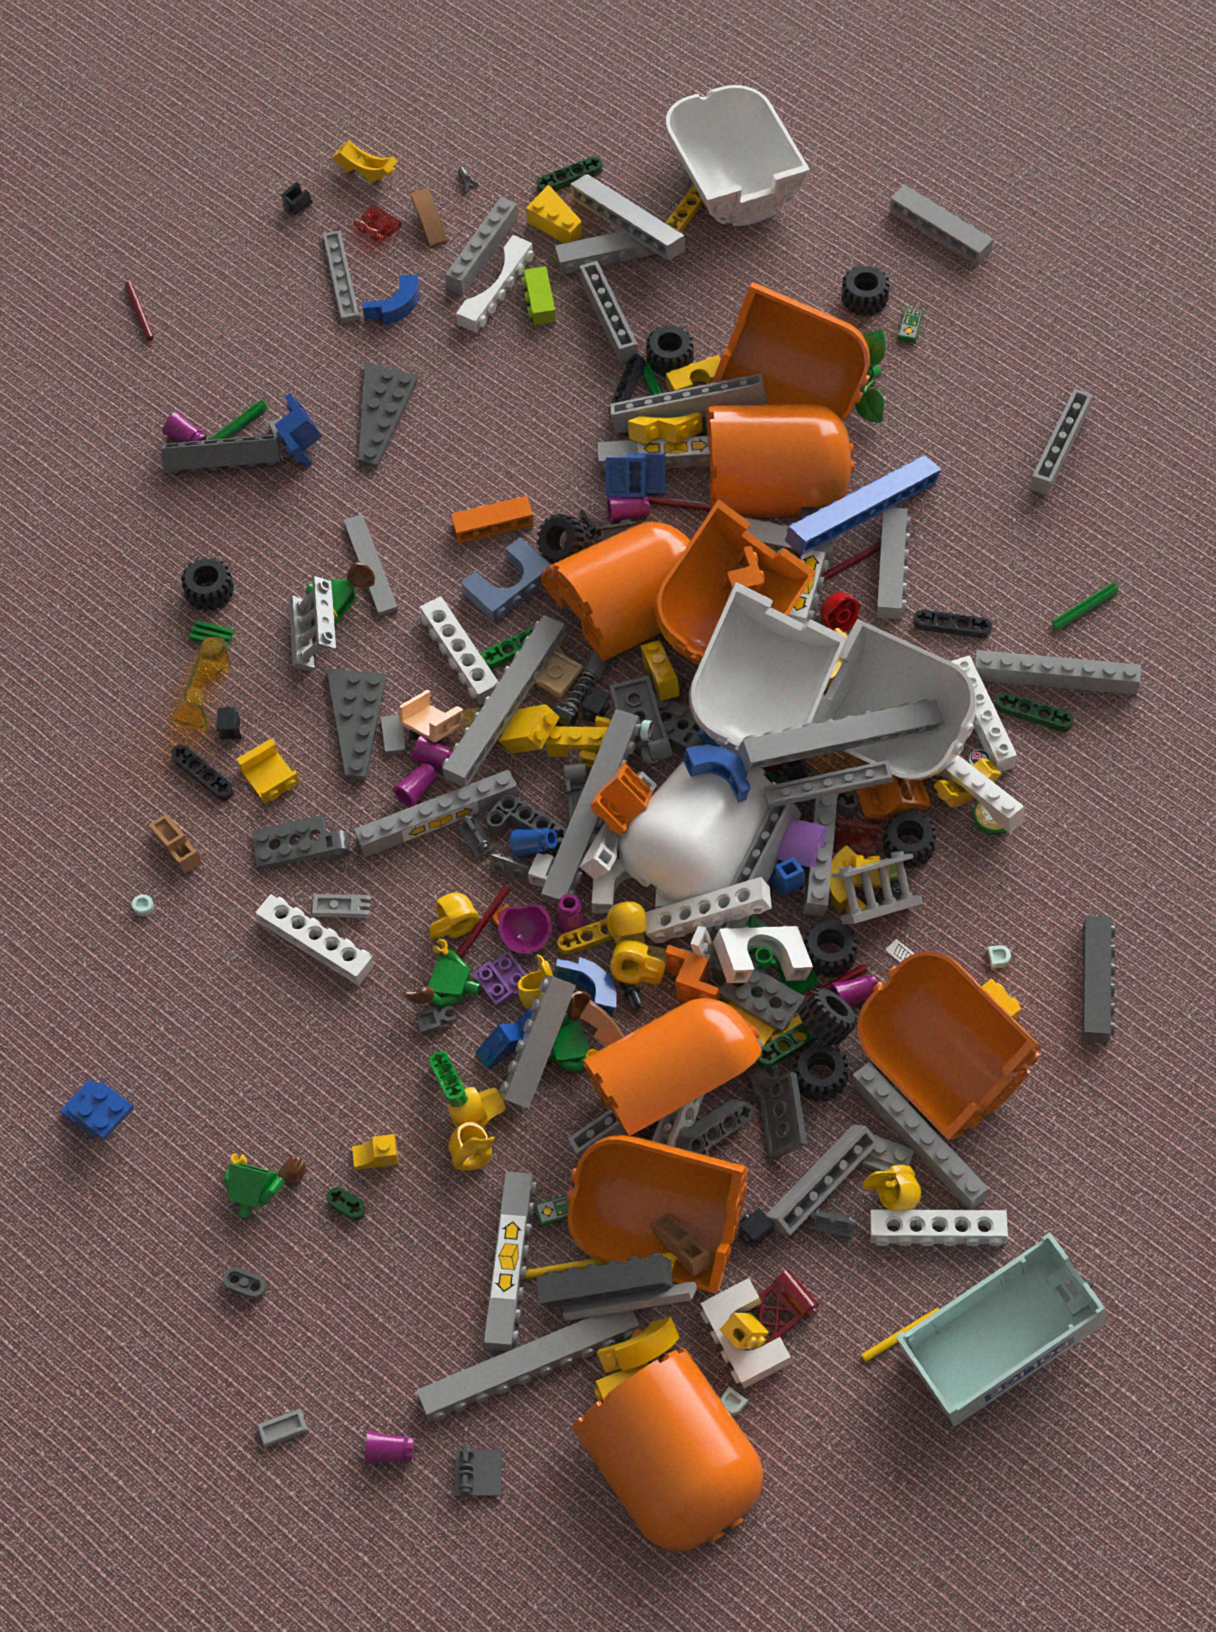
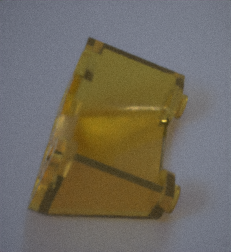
[171,637,231,732]

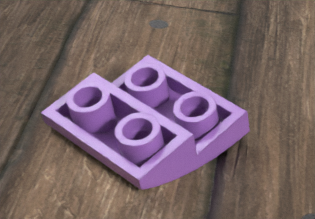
[776,819,828,868]
[472,950,527,1006]

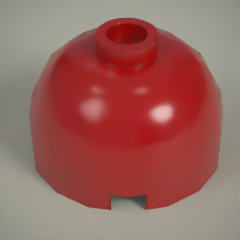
[820,592,861,632]

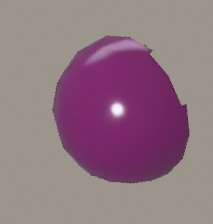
[498,904,552,954]

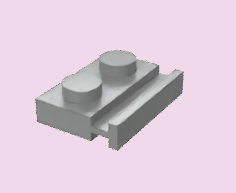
[862,1135,915,1172]

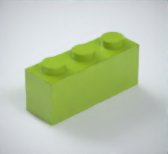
[521,266,556,325]

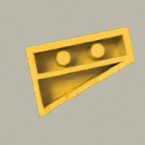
[526,185,582,244]

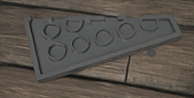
[358,362,418,469]
[326,668,387,781]

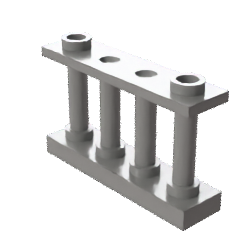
[288,576,336,672]
[832,851,923,924]

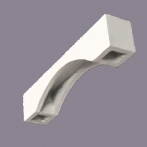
[456,235,534,333]
[936,755,1025,833]
[579,771,657,880]

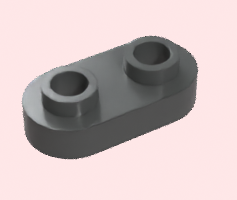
[223,1267,267,1299]

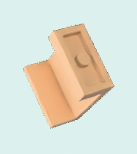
[399,690,463,742]

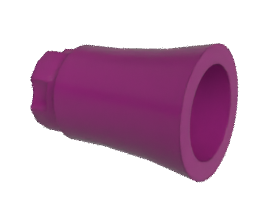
[162,412,207,442]
[607,496,650,524]
[411,735,452,769]
[392,763,438,808]
[556,894,586,934]
[829,975,877,1007]
[365,1430,414,1463]

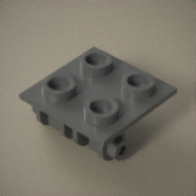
[454,1446,502,1496]

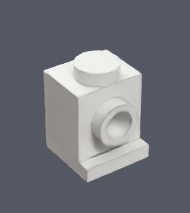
[528,853,555,888]

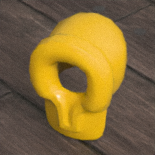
[429,893,479,940]
[606,901,648,945]
[610,939,665,984]
[517,955,553,1009]
[448,1087,506,1128]
[448,1122,495,1171]
[863,1165,921,1211]

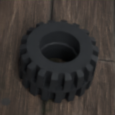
[841,264,890,316]
[646,324,694,376]
[536,514,591,563]
[181,557,234,611]
[882,810,937,868]
[804,918,857,977]
[798,988,858,1046]
[793,1041,849,1102]

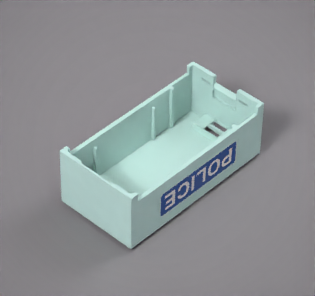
[896,1233,1107,1427]

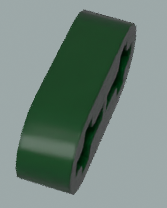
[327,1187,366,1221]

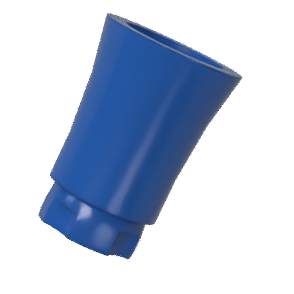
[510,828,558,858]

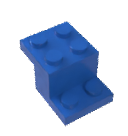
[274,393,323,468]
[606,453,666,497]
[60,1079,134,1141]

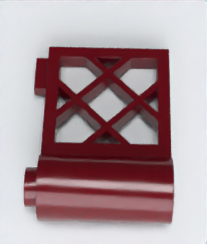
[744,1270,819,1345]

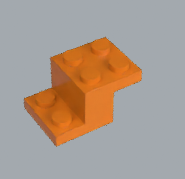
[720,546,765,602]
[590,763,653,836]
[856,774,932,820]
[665,945,720,1004]

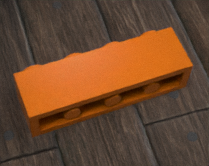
[451,496,534,544]

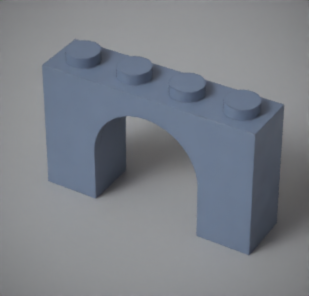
[461,537,551,623]

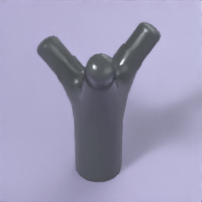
[458,167,479,193]

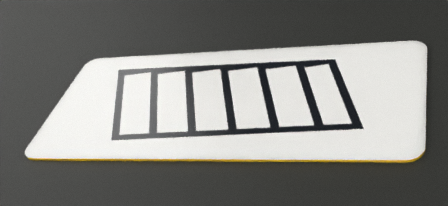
[886,939,914,962]

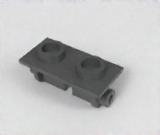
[596,519,636,543]
[457,815,495,858]
[490,853,532,884]
[808,1208,857,1239]

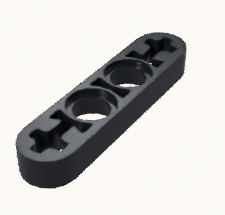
[609,354,646,412]
[913,610,992,638]
[171,745,234,801]

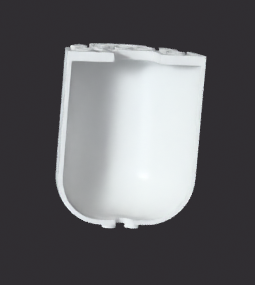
[666,85,810,226]
[689,582,847,755]
[811,619,976,780]
[618,746,776,903]

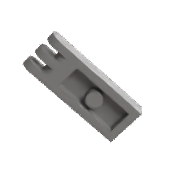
[312,894,371,918]

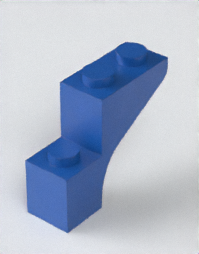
[476,1009,533,1069]

